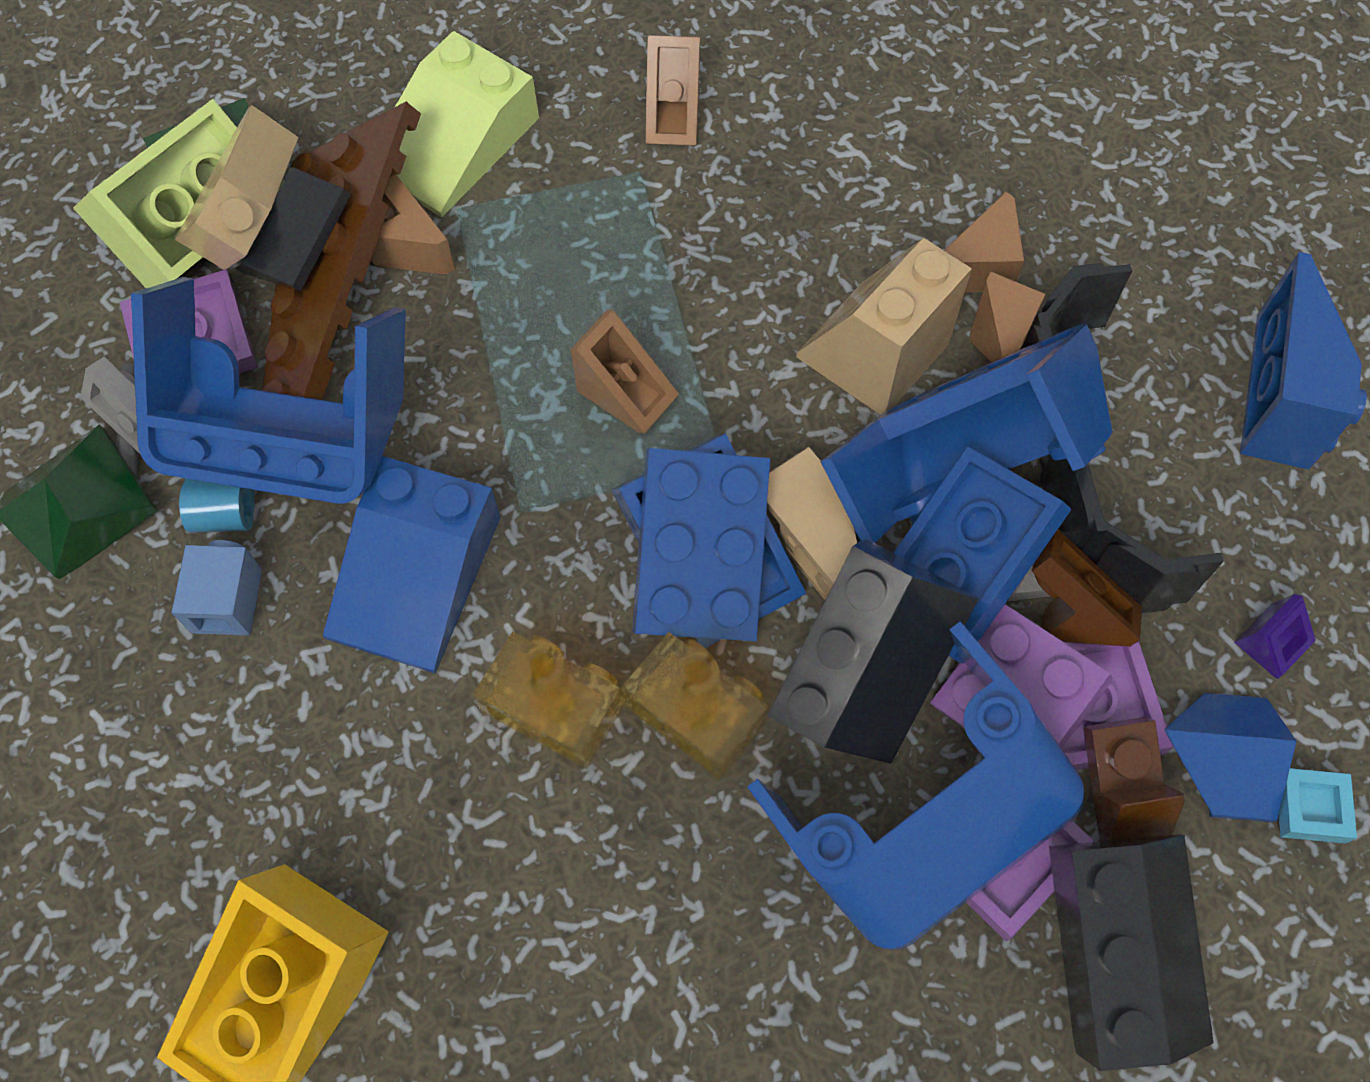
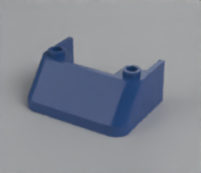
[131,277,406,504]
[820,323,1113,543]
[747,622,1084,950]

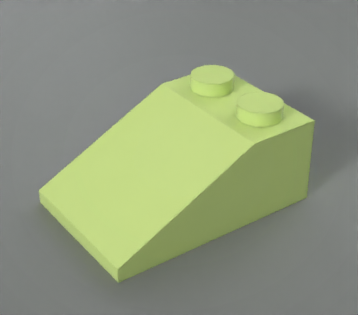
[395,31,539,217]
[73,99,237,288]

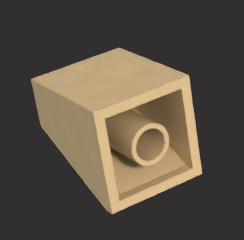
[796,238,972,415]

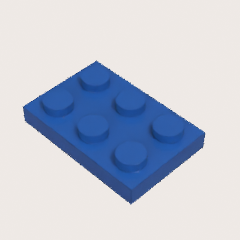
[894,446,1072,664]
[632,448,770,641]

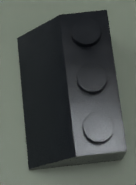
[767,539,979,764]
[1049,834,1214,1071]

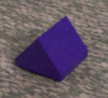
[1234,594,1316,679]

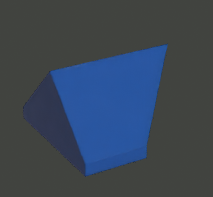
[1164,693,1297,822]

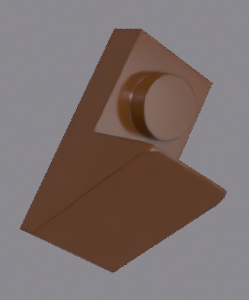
[1032,529,1142,647]
[1083,717,1185,841]

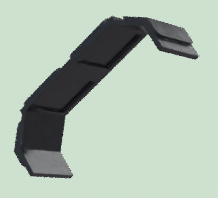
[1022,263,1224,614]

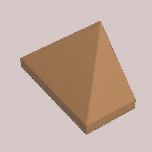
[969,272,1045,363]

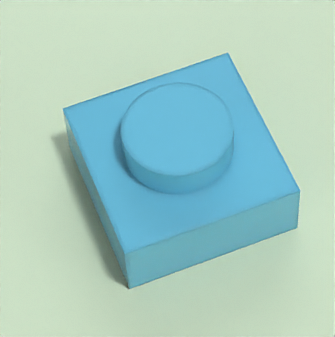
[1279,768,1357,844]

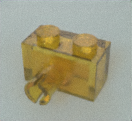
[472,631,624,769]
[621,632,768,780]

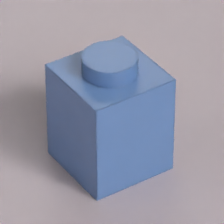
[172,540,262,635]

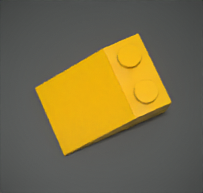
[157,864,389,1082]

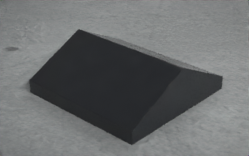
[235,167,351,292]

